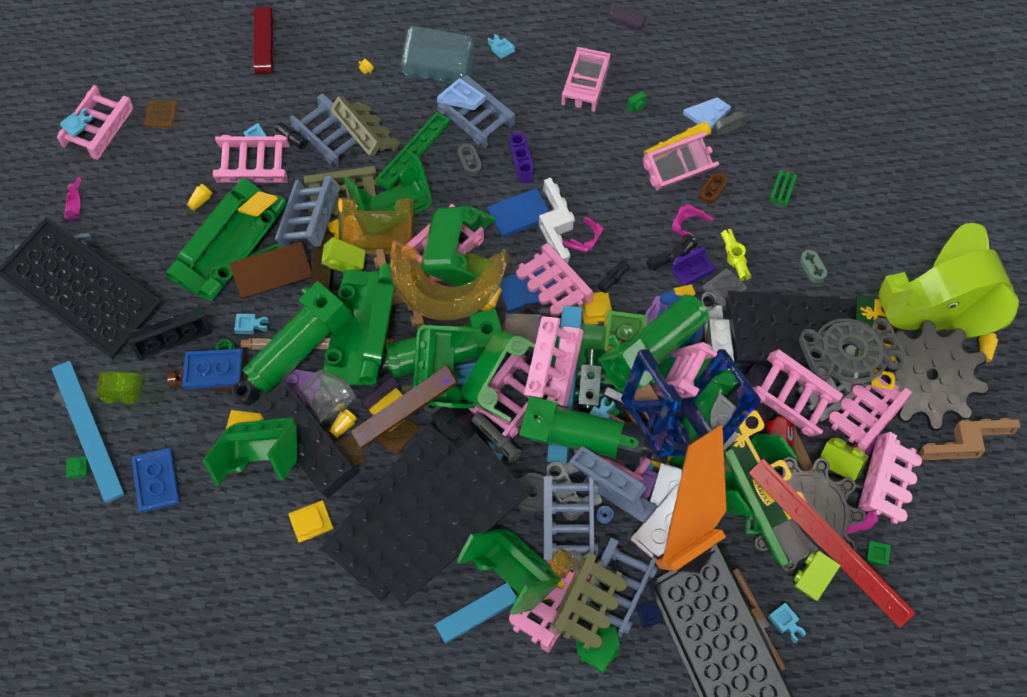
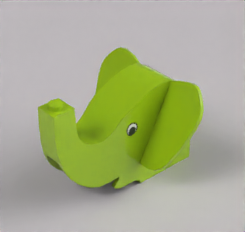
[879,223,1019,338]

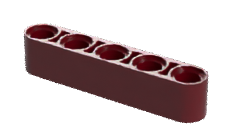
[253,6,273,75]

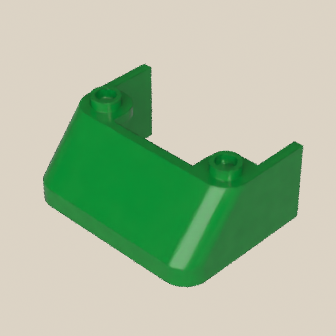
[344,149,432,232]
[421,206,496,291]
[413,325,481,409]
[461,331,535,425]
[203,418,297,486]
[724,434,798,517]
[456,529,561,615]

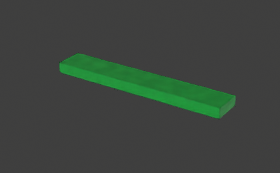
[375,112,451,191]
[724,449,789,567]

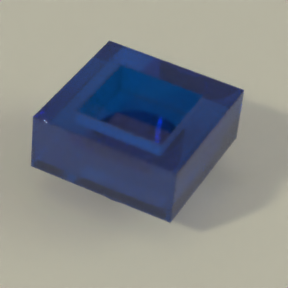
[635,600,664,629]

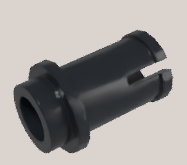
[646,252,671,271]

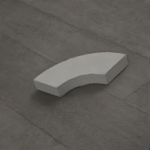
[711,394,738,451]

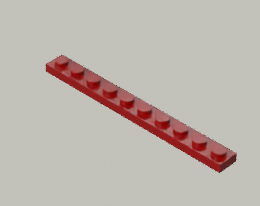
[748,459,915,628]

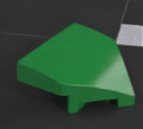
[575,626,620,674]

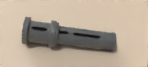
[472,412,523,464]

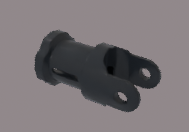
[670,234,698,264]

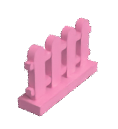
[516,243,593,317]
[829,375,912,452]
[858,432,922,524]
[509,559,591,653]

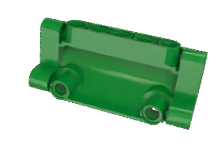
[165,178,287,301]

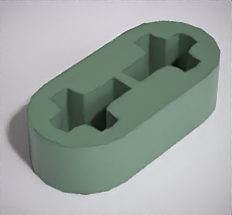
[800,250,827,283]

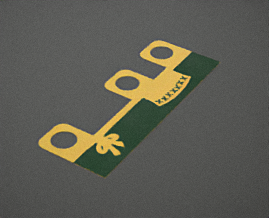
[855,295,896,390]
[728,410,806,528]

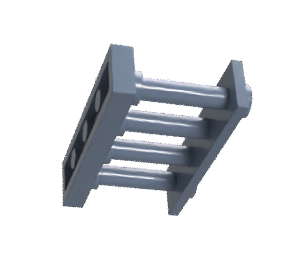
[436,75,515,148]
[290,93,359,168]
[275,176,340,247]
[569,446,657,523]
[544,476,598,560]
[579,538,658,638]

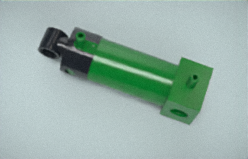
[519,396,671,467]

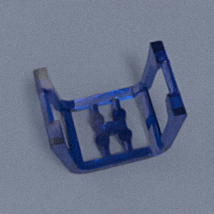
[621,349,761,457]

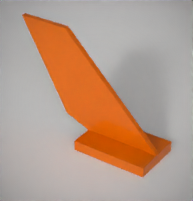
[655,425,726,571]

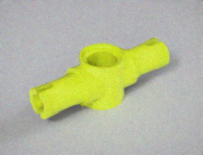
[721,229,751,281]

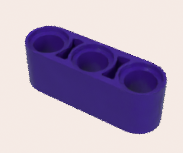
[509,132,533,183]

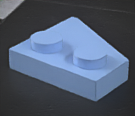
[437,78,486,110]
[683,98,731,130]

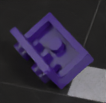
[671,247,715,286]

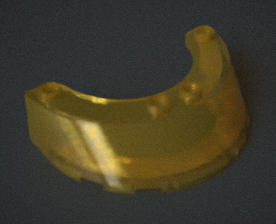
[390,239,510,321]

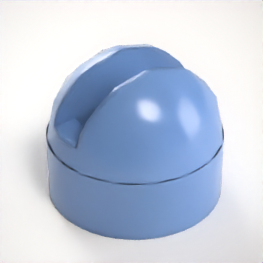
[596,506,614,524]

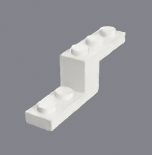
[539,178,575,264]
[704,306,734,370]

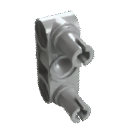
[546,462,602,521]

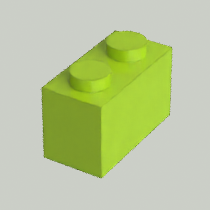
[321,237,365,273]
[820,437,869,481]
[793,551,841,601]

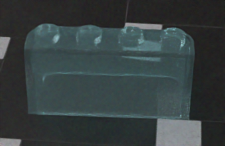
[400,26,475,83]

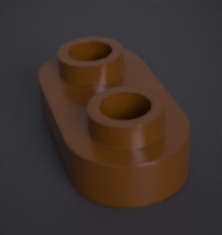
[700,172,727,204]

